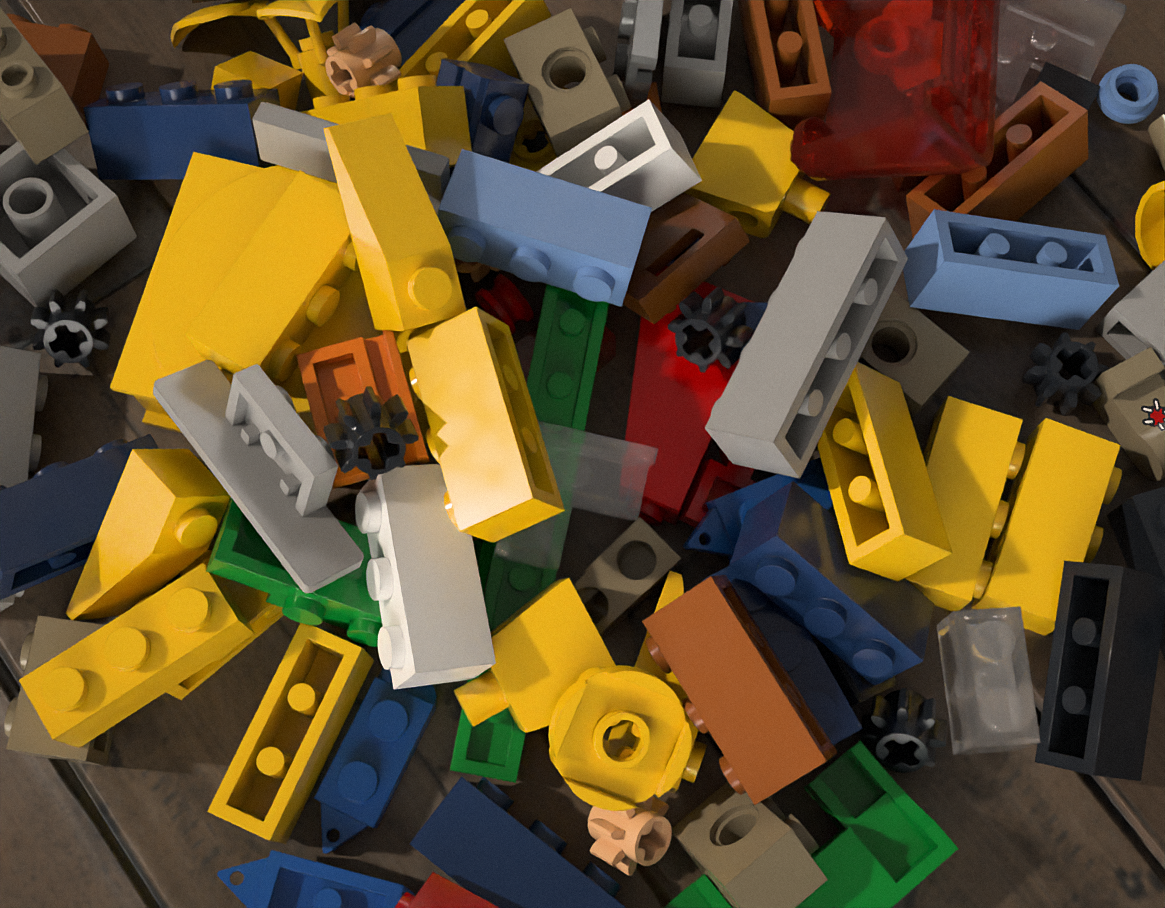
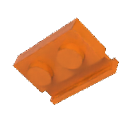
[296,330,430,489]

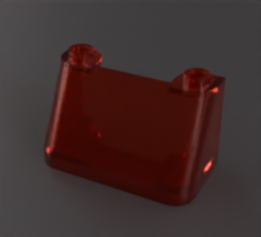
[790,0,1000,181]

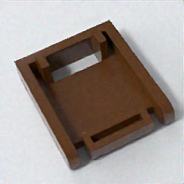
[623,192,750,324]

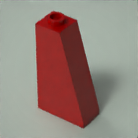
[618,266,753,526]

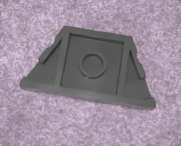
[613,0,664,108]

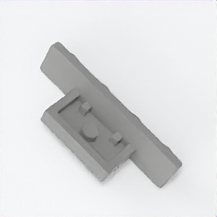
[153,360,364,593]

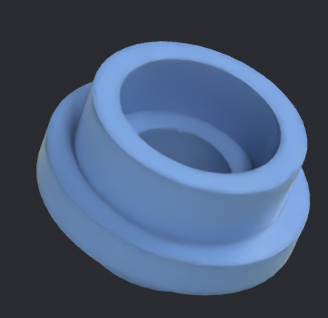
[1096,64,1159,124]

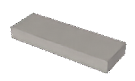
[252,102,450,214]

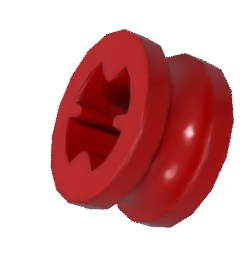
[475,274,534,335]

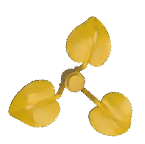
[170,0,349,101]

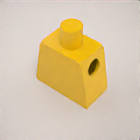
[684,90,831,238]
[454,578,616,733]

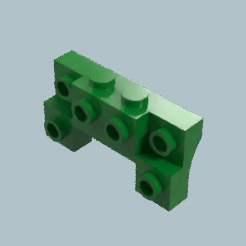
[206,498,495,647]
[663,741,958,908]

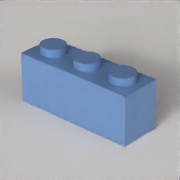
[437,149,652,307]
[903,209,1119,330]

